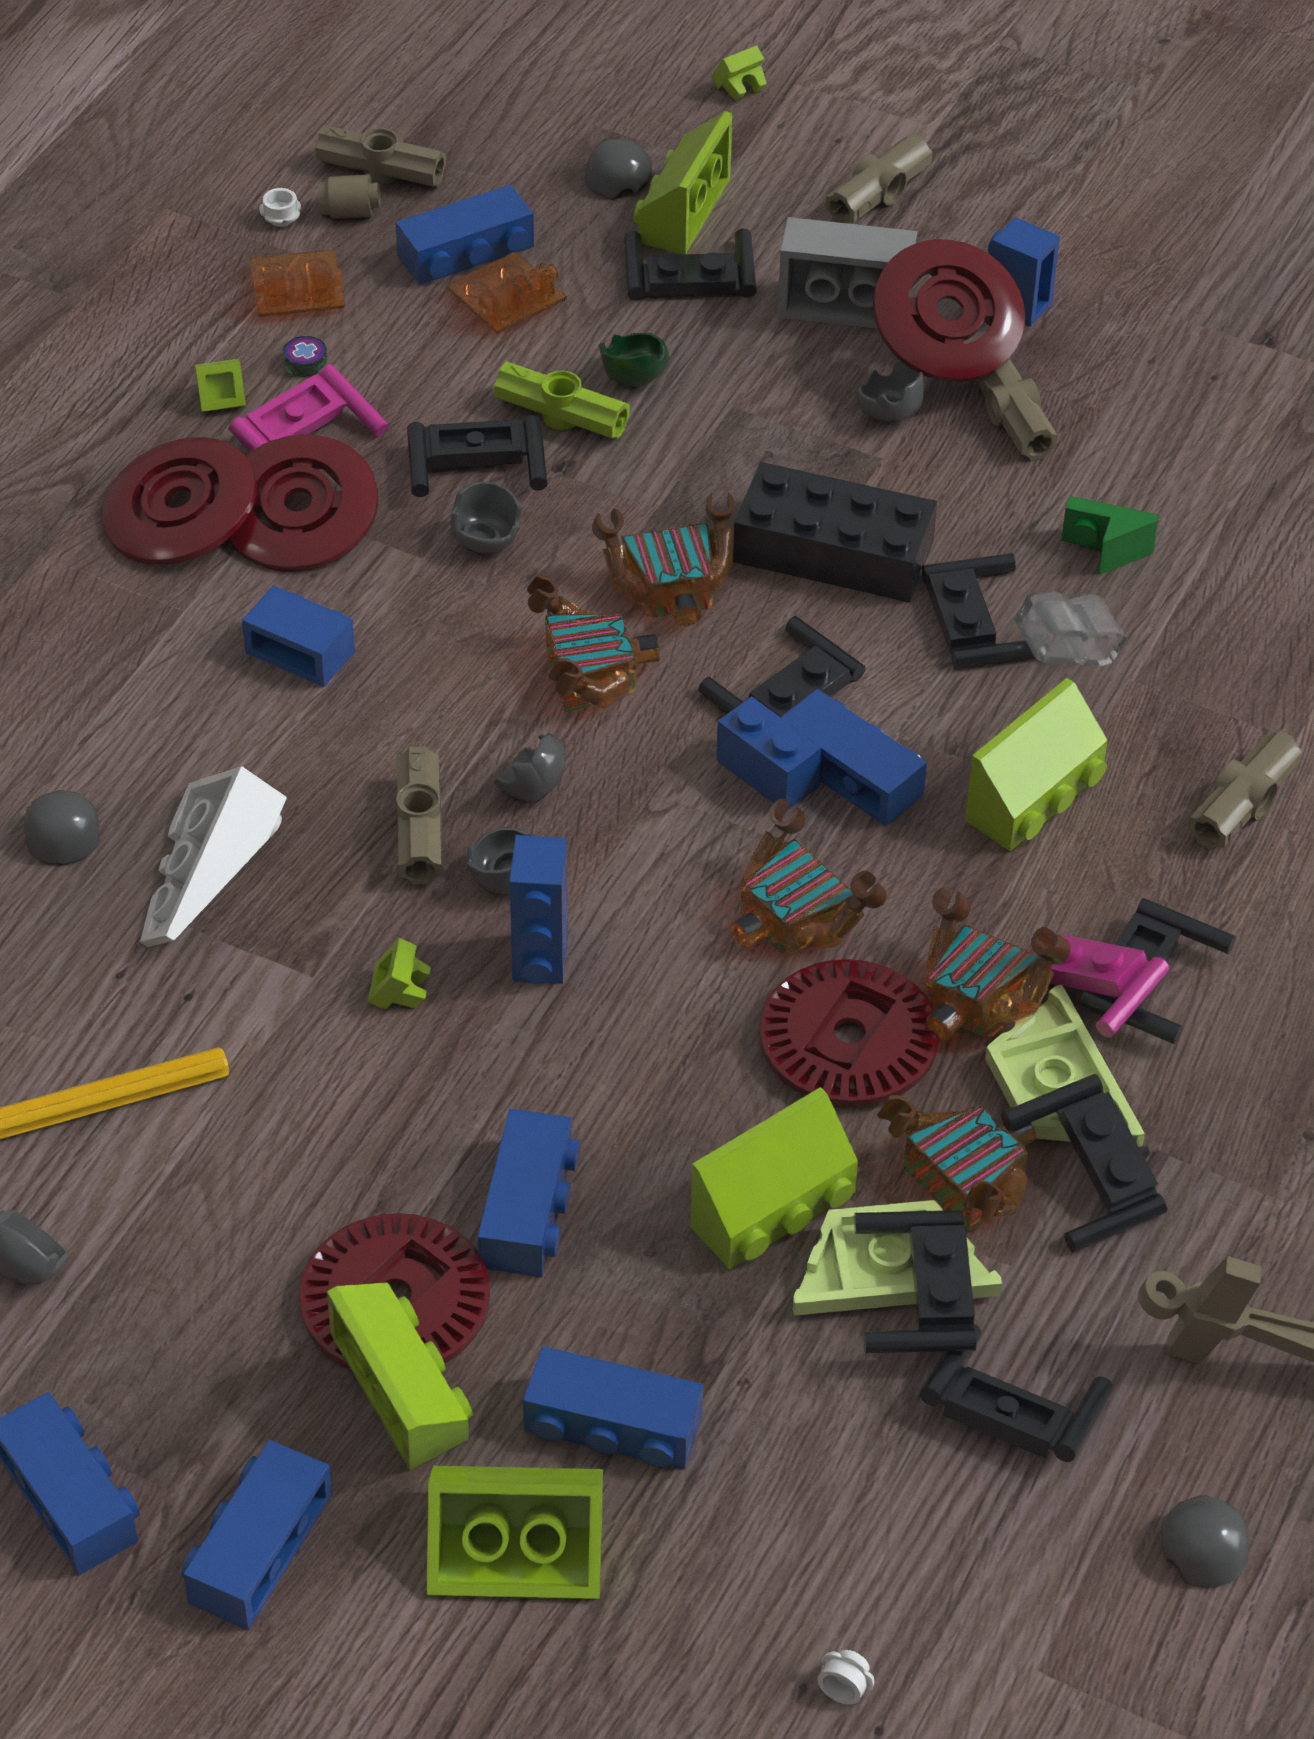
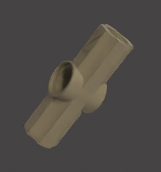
[315,125,446,188]
[825,133,932,224]
[975,358,1058,461]
[1188,730,1303,850]
[396,746,442,885]

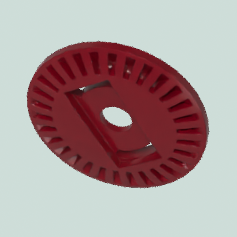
[873,239,1025,382]
[228,434,379,571]
[102,437,257,564]
[759,959,940,1106]
[299,1213,490,1368]

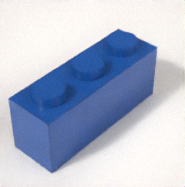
[395,184,534,285]
[781,688,927,826]
[509,835,568,984]
[478,1108,580,1277]
[523,1346,703,1469]
[0,1392,140,1576]
[181,1439,332,1630]

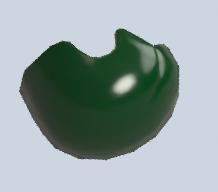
[599,333,669,388]

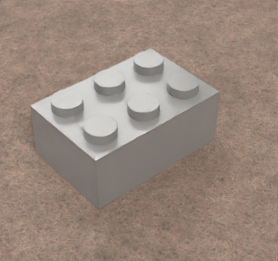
[778,217,917,329]

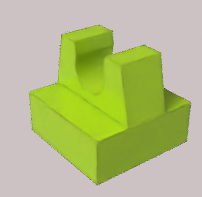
[711,45,767,101]
[194,359,246,412]
[368,938,431,1010]

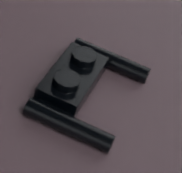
[624,228,757,300]
[407,416,548,497]
[922,553,1047,669]
[698,616,866,717]
[1080,898,1236,1044]
[1001,1074,1167,1252]
[854,1210,976,1354]
[920,1324,1114,1462]

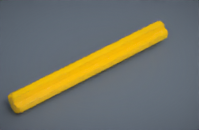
[0,1047,229,1140]

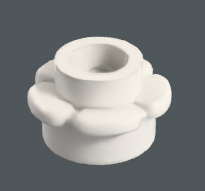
[259,188,301,227]
[818,1650,874,1705]

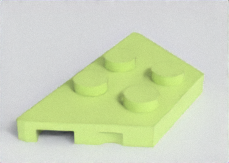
[985,985,1145,1147]
[793,1200,1002,1316]

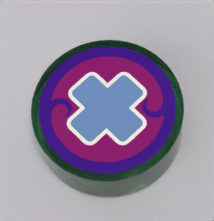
[283,336,328,377]

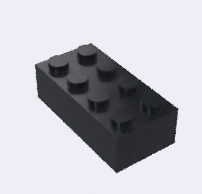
[733,462,937,603]

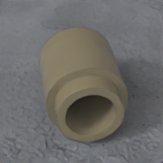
[318,174,381,219]

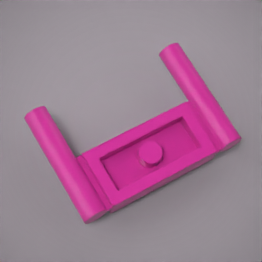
[228,364,389,452]
[990,934,1169,1037]

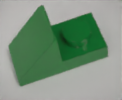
[1061,496,1159,574]

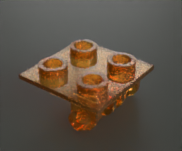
[250,249,345,317]
[446,251,567,334]

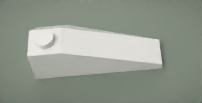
[140,766,287,947]

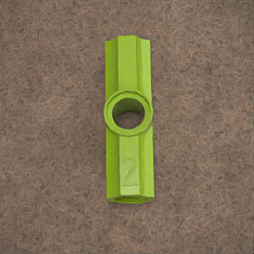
[494,361,630,440]

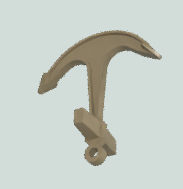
[1138,1256,1314,1364]

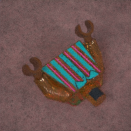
[592,493,734,627]
[527,575,660,712]
[731,799,887,956]
[924,888,1071,1040]
[877,1095,1036,1233]

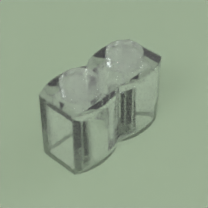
[1014,591,1127,666]

